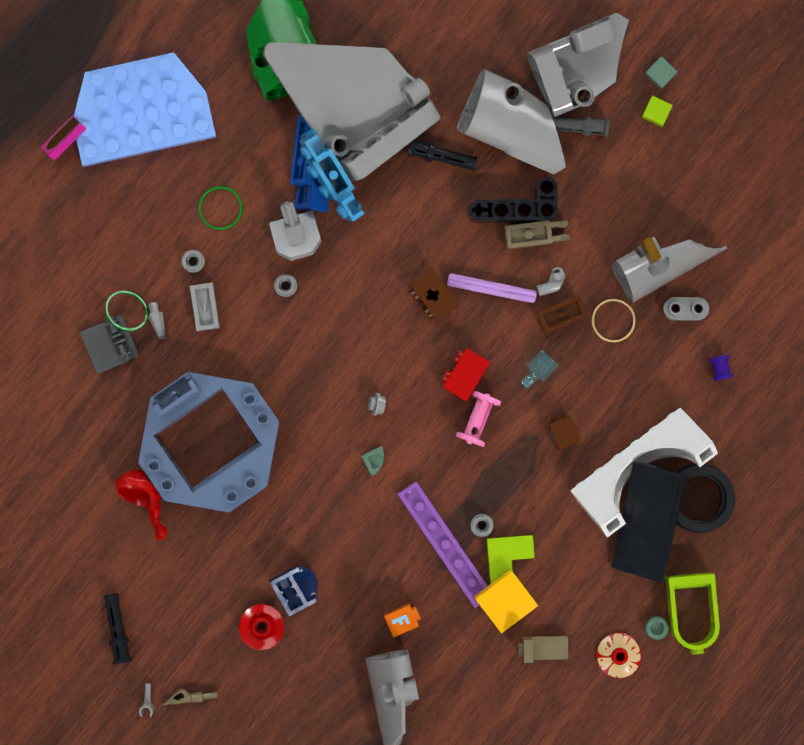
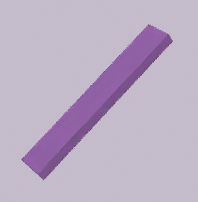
[398,481,487,608]

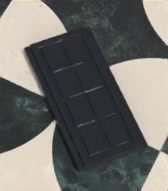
[611,461,687,583]

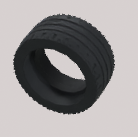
[675,464,736,533]

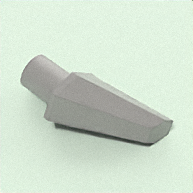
[148,302,166,339]

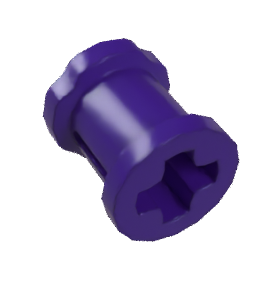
[709,355,734,381]

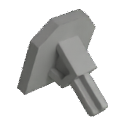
[269,201,322,261]

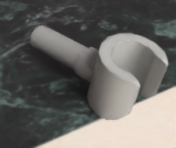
[139,683,155,717]

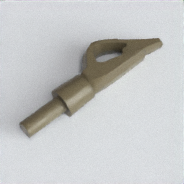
[163,689,218,706]

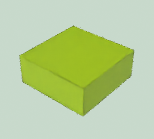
[641,96,673,127]

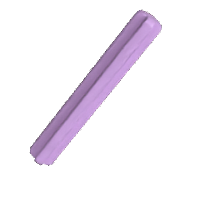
[447,273,537,303]

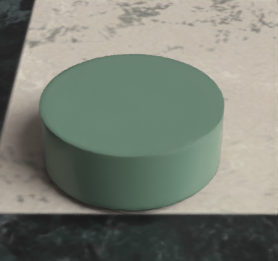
[645,616,669,640]

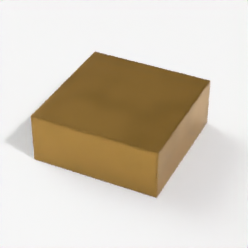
[640,237,662,265]

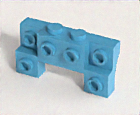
[299,128,364,222]

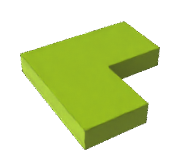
[487,535,535,584]

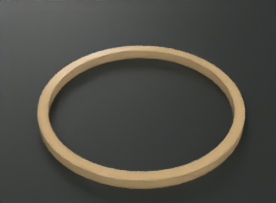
[592,299,635,342]

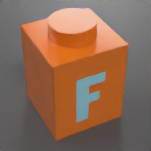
[384,603,421,638]

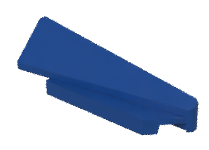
[290,114,329,212]

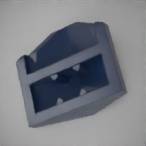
[269,565,317,617]

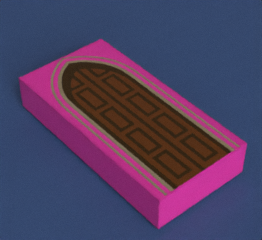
[41,115,86,160]

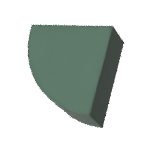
[361,446,384,476]

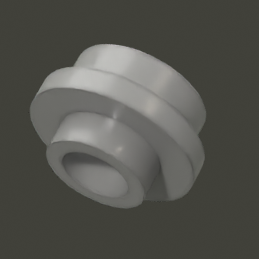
[182,250,205,273]
[274,274,297,297]
[368,393,386,416]
[470,514,493,537]

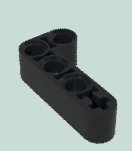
[467,176,558,223]

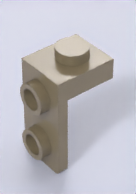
[518,636,568,663]

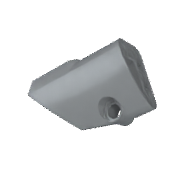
[526,13,629,117]
[457,69,566,174]
[611,237,727,303]
[365,649,419,745]

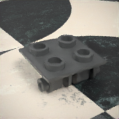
[80,315,140,374]

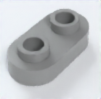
[662,297,709,321]

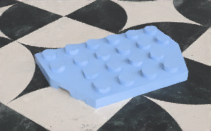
[73,53,216,167]

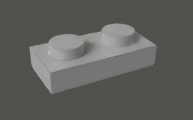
[190,283,220,332]

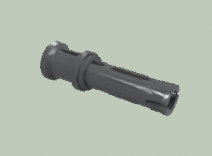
[552,116,610,138]

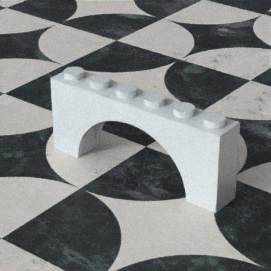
[571,408,718,538]

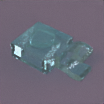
[520,350,559,389]

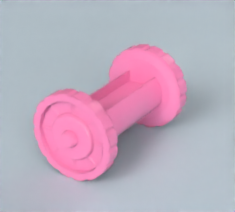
[456,391,501,447]

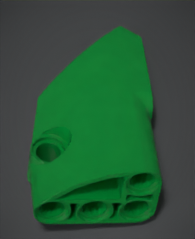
[246,0,317,101]

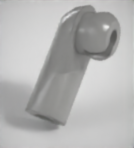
[536,267,565,296]

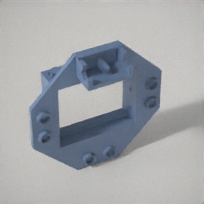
[138,372,279,512]

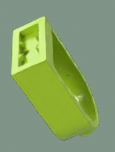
[665,572,720,654]

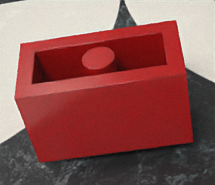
[441,348,490,402]

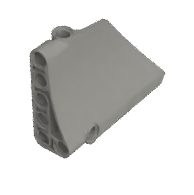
[263,42,441,181]

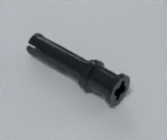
[407,139,477,171]
[104,593,133,665]

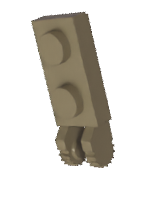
[504,221,570,250]

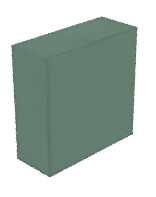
[645,56,678,90]

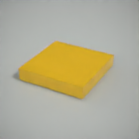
[474,569,538,633]

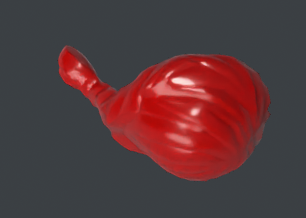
[115,469,167,541]

